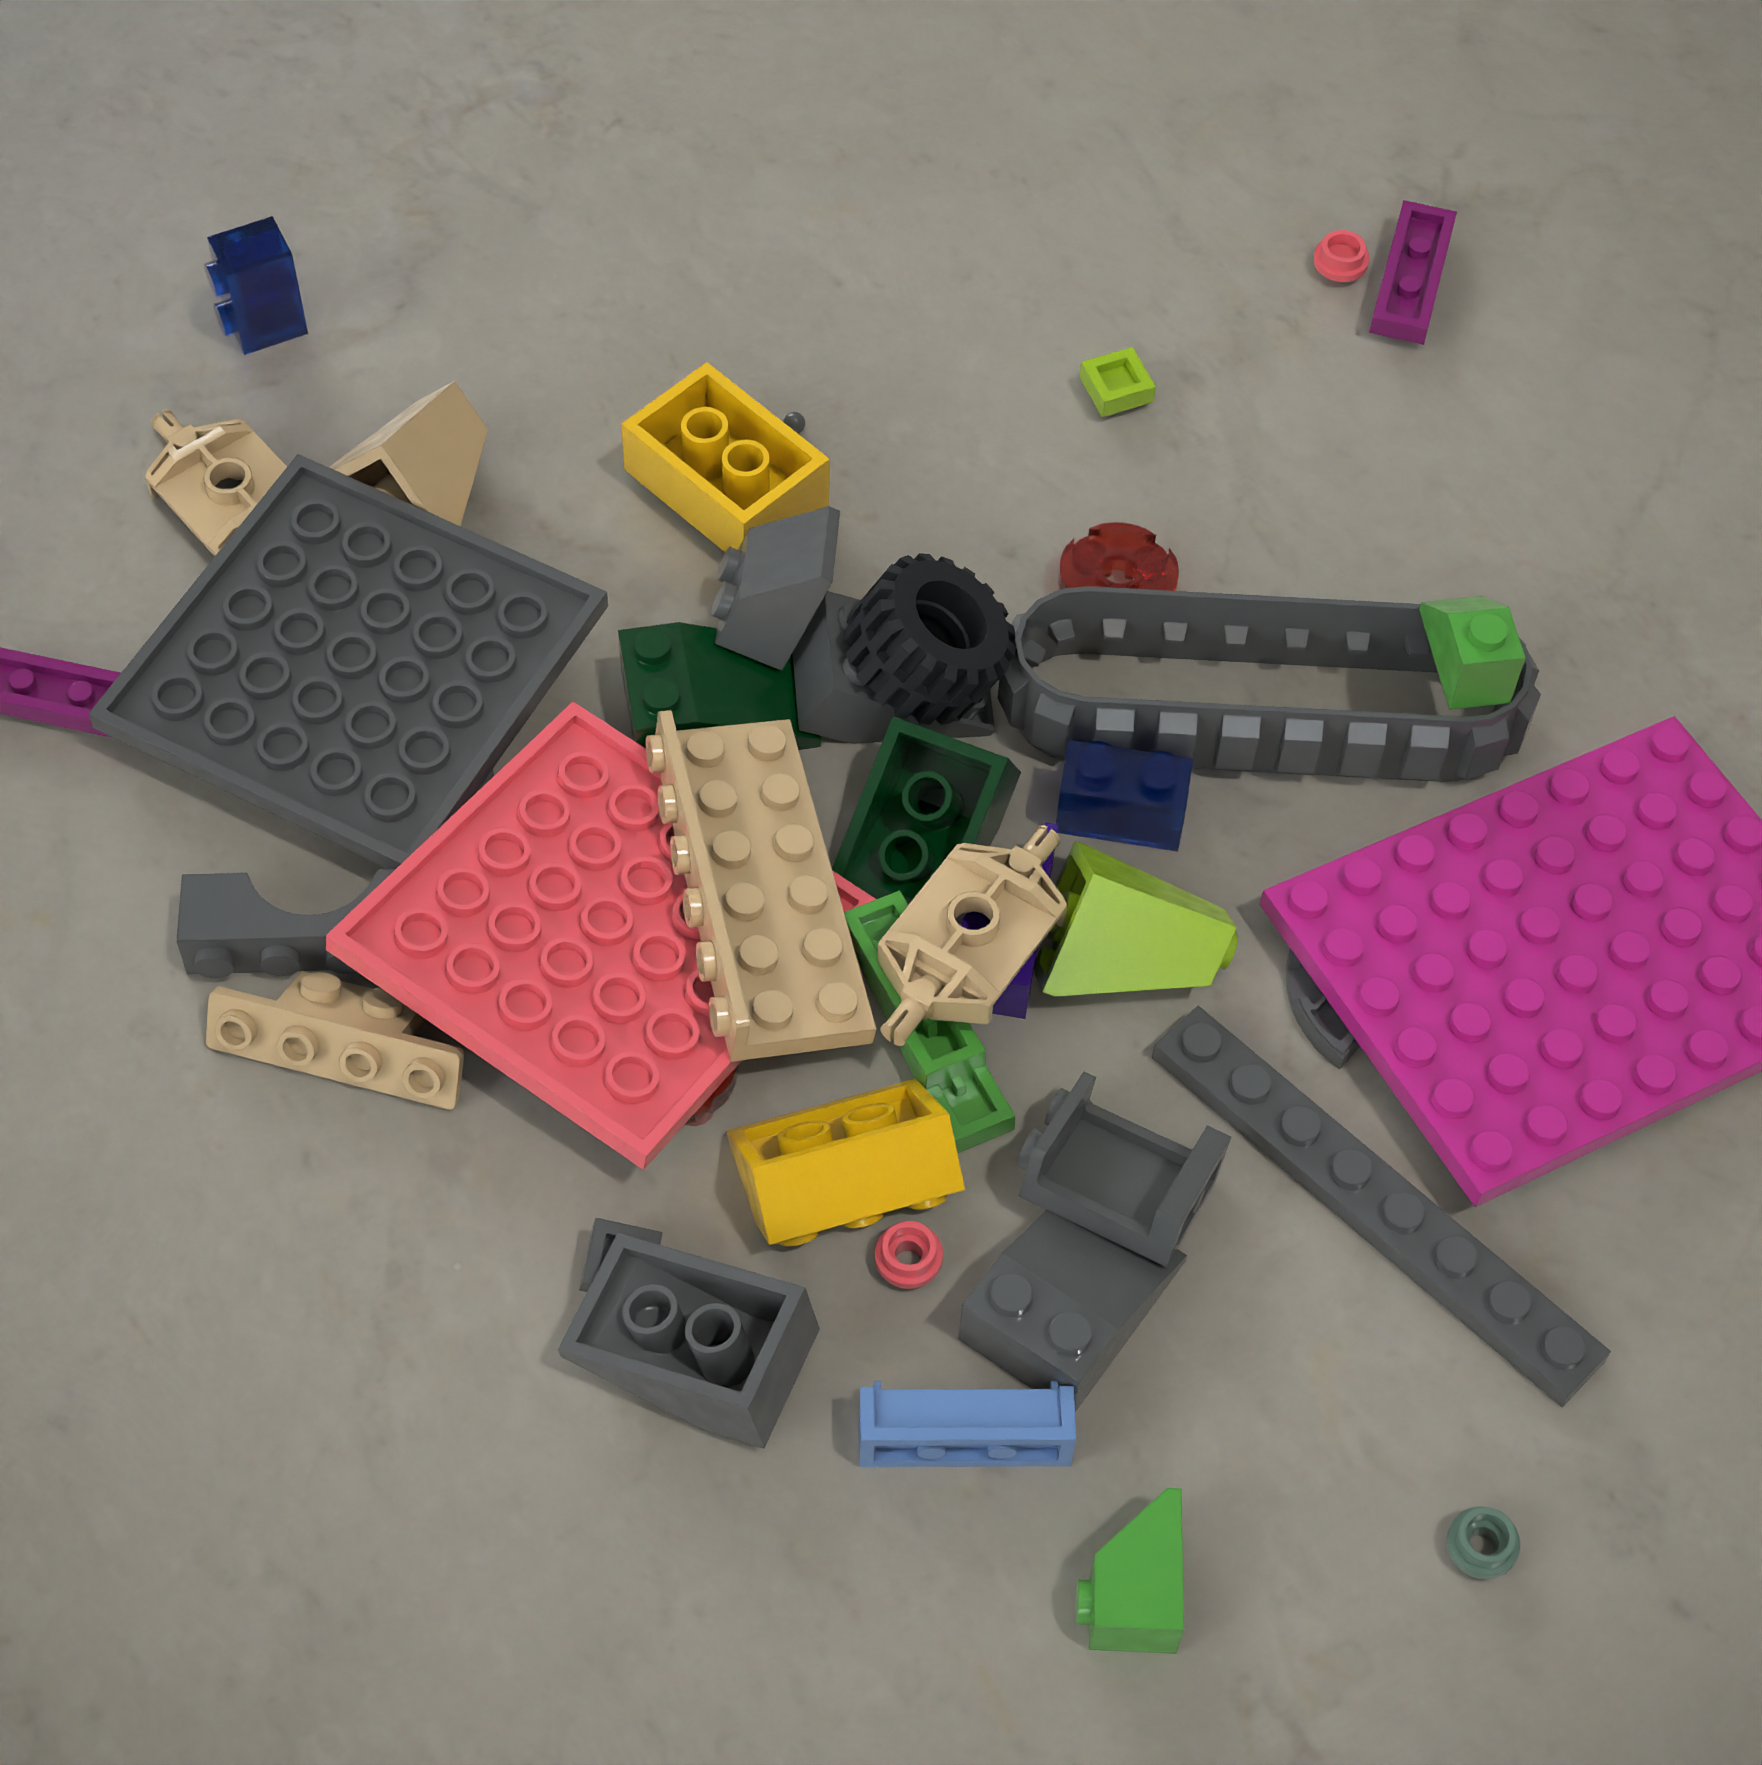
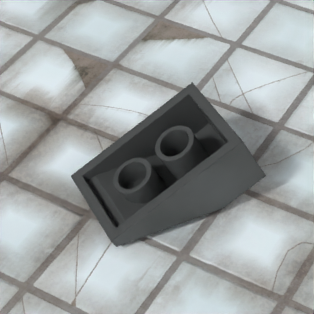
[958,1210,1187,1412]
[557,1233,820,1449]

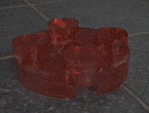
[1058,522,1179,591]

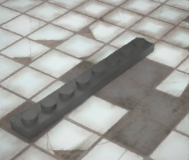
[1152,1005,1611,1407]

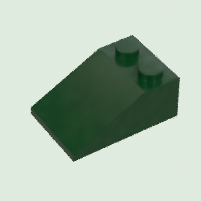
[618,622,821,750]
[832,716,1021,905]

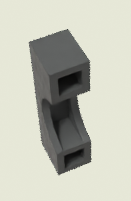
[176,868,396,978]

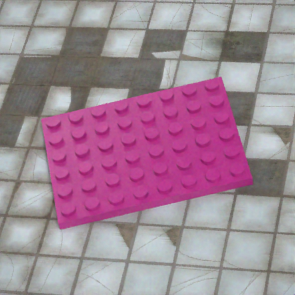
[1259,716,1762,1207]

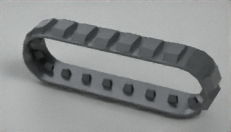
[997,586,1541,782]

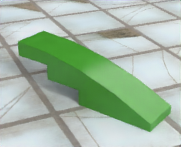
[844,890,1015,1153]

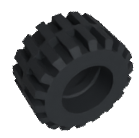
[844,553,1016,725]

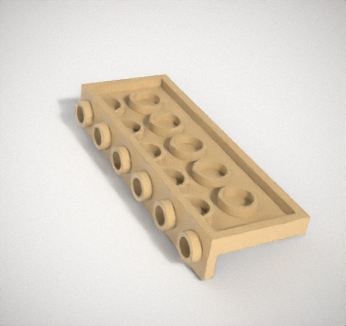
[646,710,876,1062]

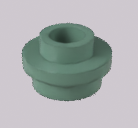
[1447,1507,1520,1579]

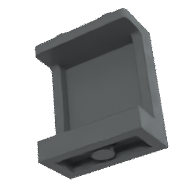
[1017,1072,1231,1267]

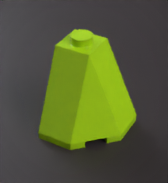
[1034,840,1238,996]

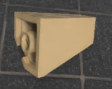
[329,381,488,526]

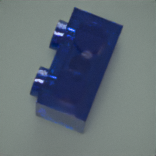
[204,216,308,355]
[1056,740,1193,852]

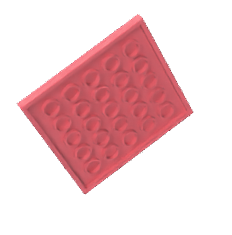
[326,702,876,1170]

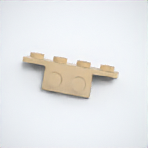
[206,971,464,1110]

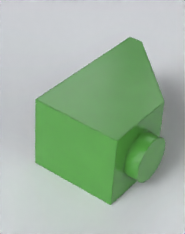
[1419,596,1526,710]
[1075,1488,1184,1654]

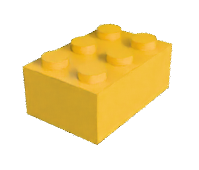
[621,362,830,552]

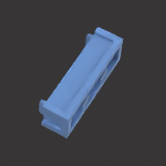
[859,1381,1076,1467]

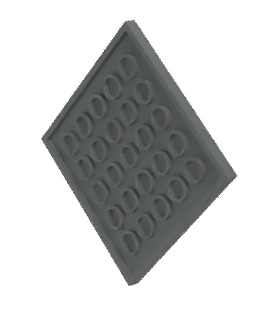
[88,454,608,869]

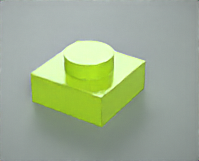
[1079,346,1156,417]

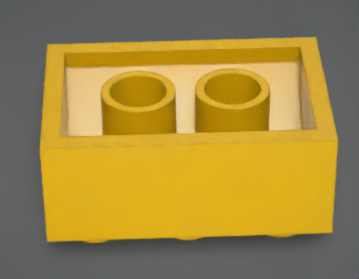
[726,1078,965,1246]

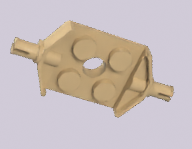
[145,409,287,557]
[877,825,1067,1046]

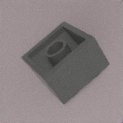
[711,506,840,670]

